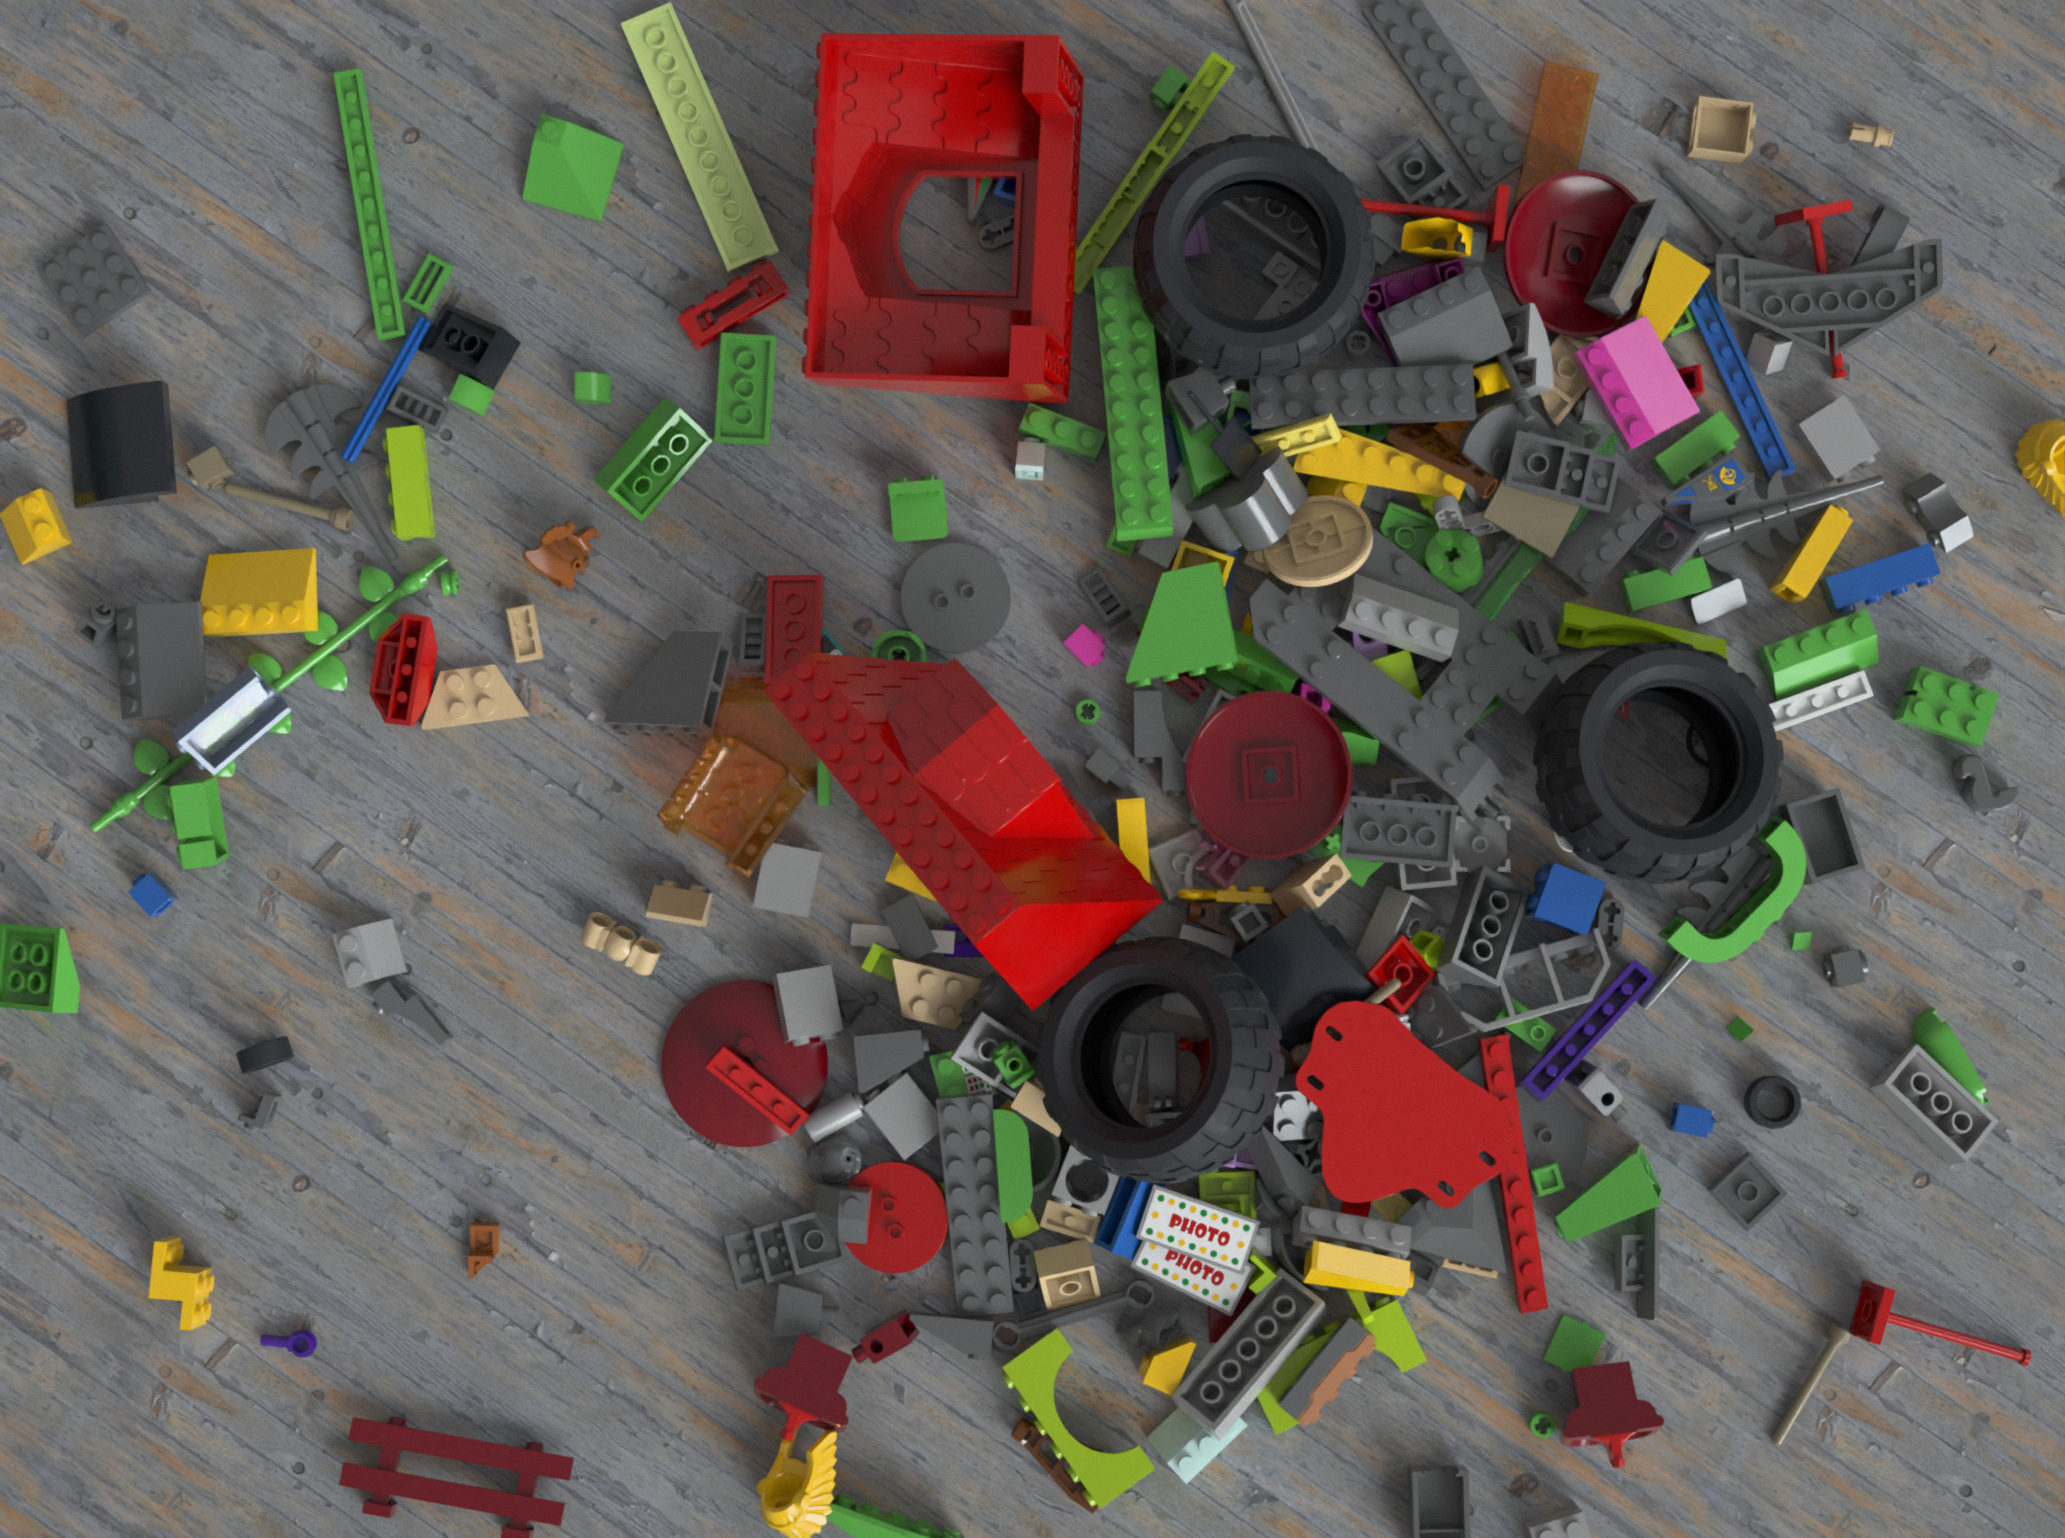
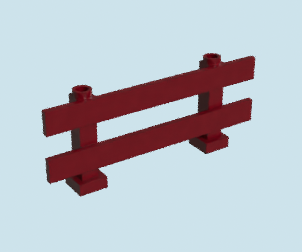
[339,1416,574,1538]

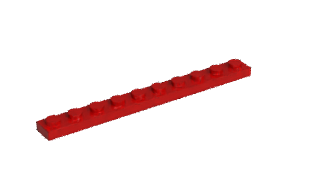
[1478,1033,1548,1314]

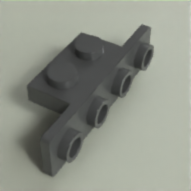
[1615,1207,1660,1320]

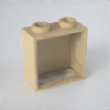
[1687,96,1757,164]
[1270,853,1352,916]

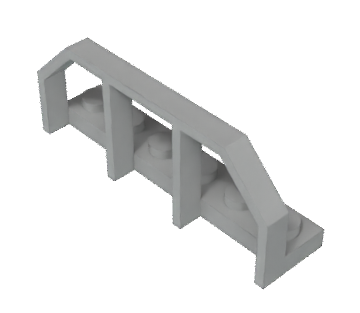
[1435,928,1611,1032]

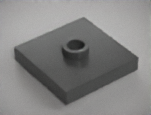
[1629,509,1707,576]
[1707,1152,1788,1232]

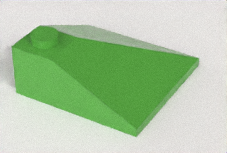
[522,114,625,222]
[0,923,80,1013]

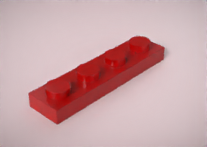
[705,1044,809,1136]

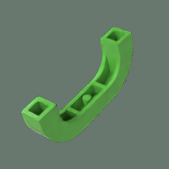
[1657,815,1806,963]

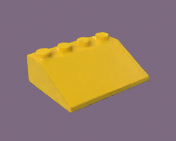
[200,548,318,637]

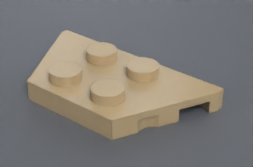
[1538,334,1598,428]
[421,664,529,730]
[890,956,984,1029]

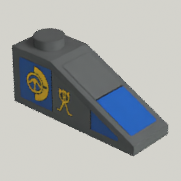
[1661,452,1753,507]

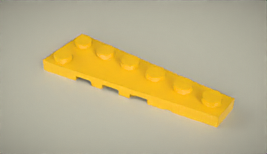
[1293,428,1466,500]

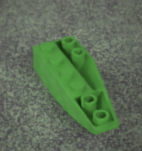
[1138,606,1300,697]
[826,1494,964,1538]

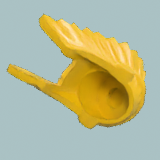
[2015,419,2065,520]
[757,1427,837,1538]

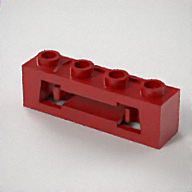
[677,260,790,351]

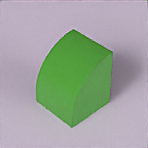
[575,372,612,404]
[449,374,495,417]

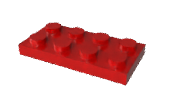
[765,574,824,686]

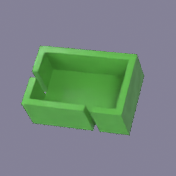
[1893,666,1999,748]
[167,776,230,870]

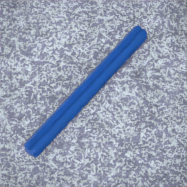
[341,316,431,463]

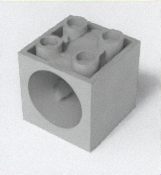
[1051,1143,1119,1217]

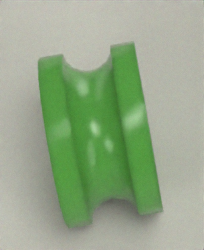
[441,570,460,596]
[1075,699,1100,725]
[1528,1411,1555,1438]

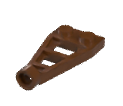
[1386,423,1498,499]
[1186,900,1289,946]
[1010,1417,1106,1514]

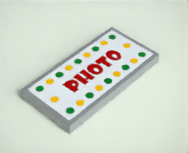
[1136,1184,1260,1275]
[1130,1240,1256,1316]

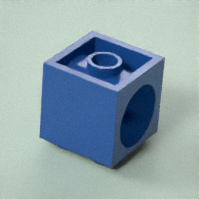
[1524,863,1606,935]

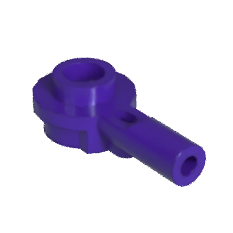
[260,1329,317,1358]

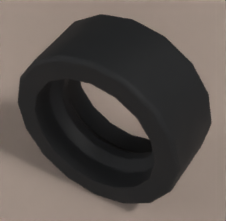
[236,1036,294,1074]
[1744,1075,1801,1129]

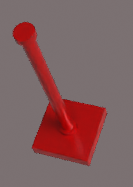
[1360,185,1509,253]
[1774,200,1853,379]
[1849,1279,2031,1366]

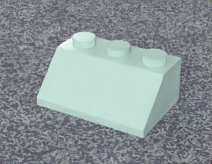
[1146,1407,1248,1484]

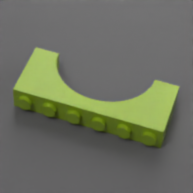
[1257,1295,1427,1435]
[1001,1328,1156,1509]

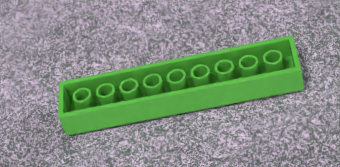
[1092,266,1173,541]

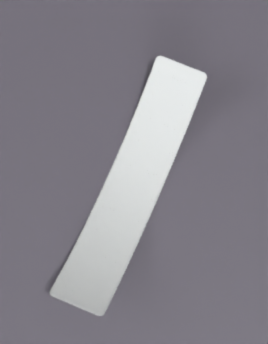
[850,923,955,954]

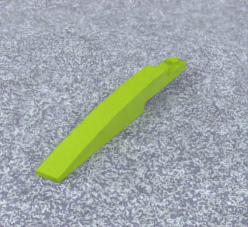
[1074,51,1235,295]

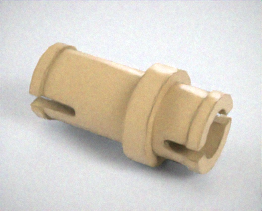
[1849,122,1894,147]

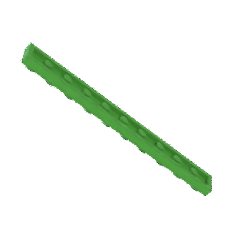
[333,68,407,341]

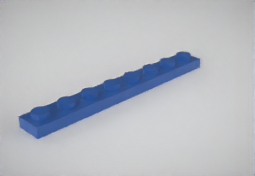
[1688,279,1797,482]

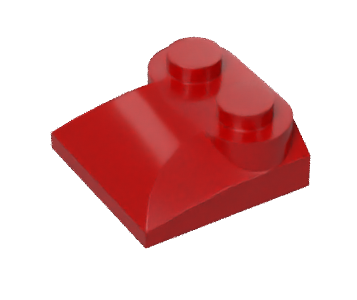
[1366,935,1437,1014]

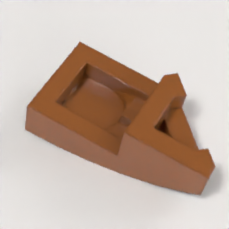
[468,1222,500,1279]

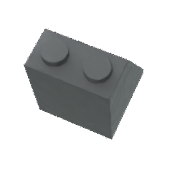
[853,1028,930,1093]

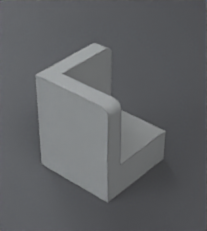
[1746,330,1793,375]

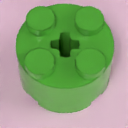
[1425,529,1484,594]
[871,630,928,662]

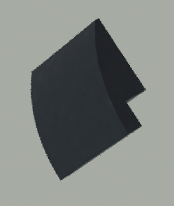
[67,380,177,509]
[1231,904,1378,1052]

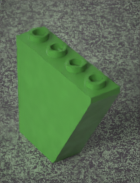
[1126,562,1239,687]

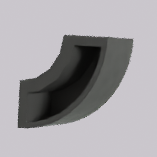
[1902,472,1974,553]
[1271,1227,1329,1292]

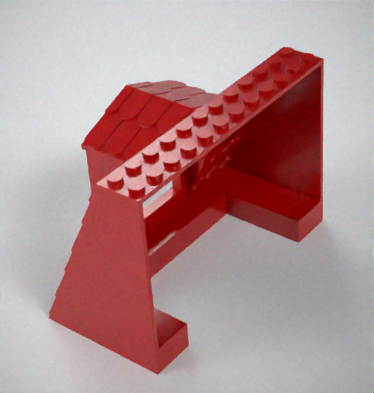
[801,33,1084,405]
[763,653,1163,1010]

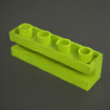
[383,425,435,541]

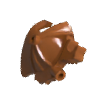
[522,521,601,592]

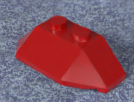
[369,613,438,727]

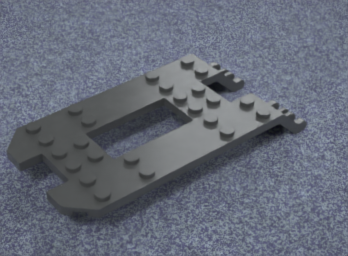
[1248,526,1563,833]

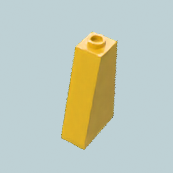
[1636,240,1710,343]
[1769,505,1853,605]
[1115,798,1151,884]
[1303,1241,1414,1296]

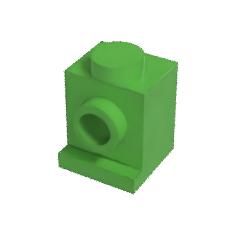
[1150,65,1192,112]
[989,1040,1036,1089]

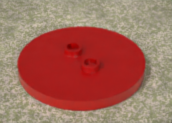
[845,1161,949,1274]

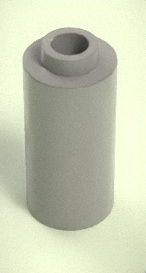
[803,1091,865,1143]

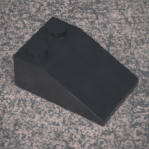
[418,303,521,390]

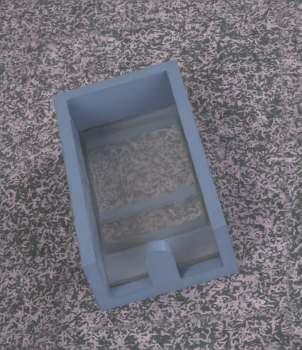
[171,664,291,775]

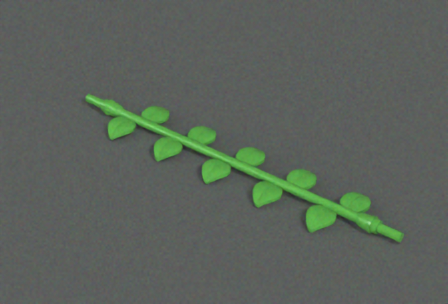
[90,553,449,833]

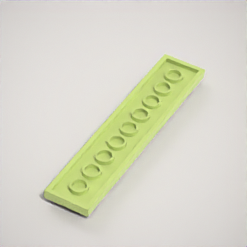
[621,2,779,273]

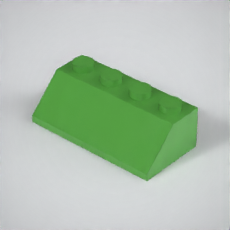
[593,397,714,522]
[1755,608,1879,702]

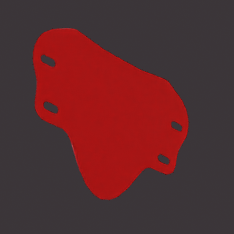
[1295,1001,1515,1208]

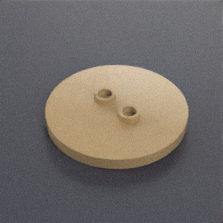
[1261,495,1373,587]

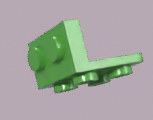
[888,475,948,542]

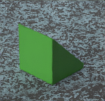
[1790,932,1812,950]
[1726,1017,1754,1042]

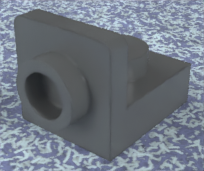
[238,1092,282,1132]

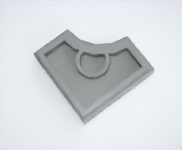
[1148,828,1208,900]

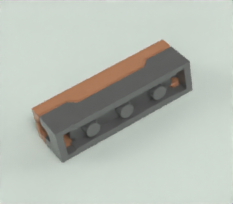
[1276,1314,1376,1427]

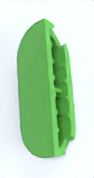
[1912,1007,1989,1106]
[993,1109,1033,1223]

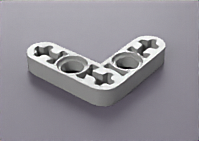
[1432,496,1502,537]

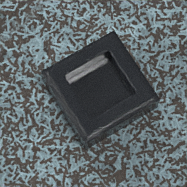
[1013,1286,1048,1321]

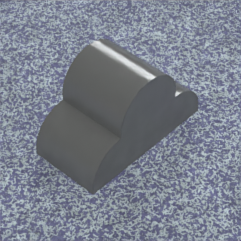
[1185,446,1308,553]

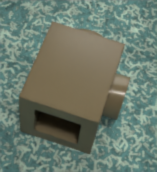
[186,446,235,490]

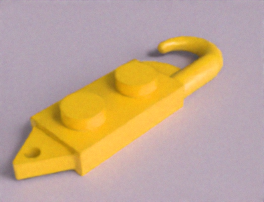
[1177,885,1275,904]

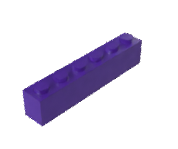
[1518,959,1656,1102]

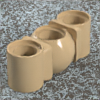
[580,912,662,975]

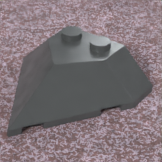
[1394,1180,1507,1274]

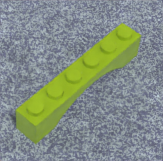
[1556,602,1726,658]

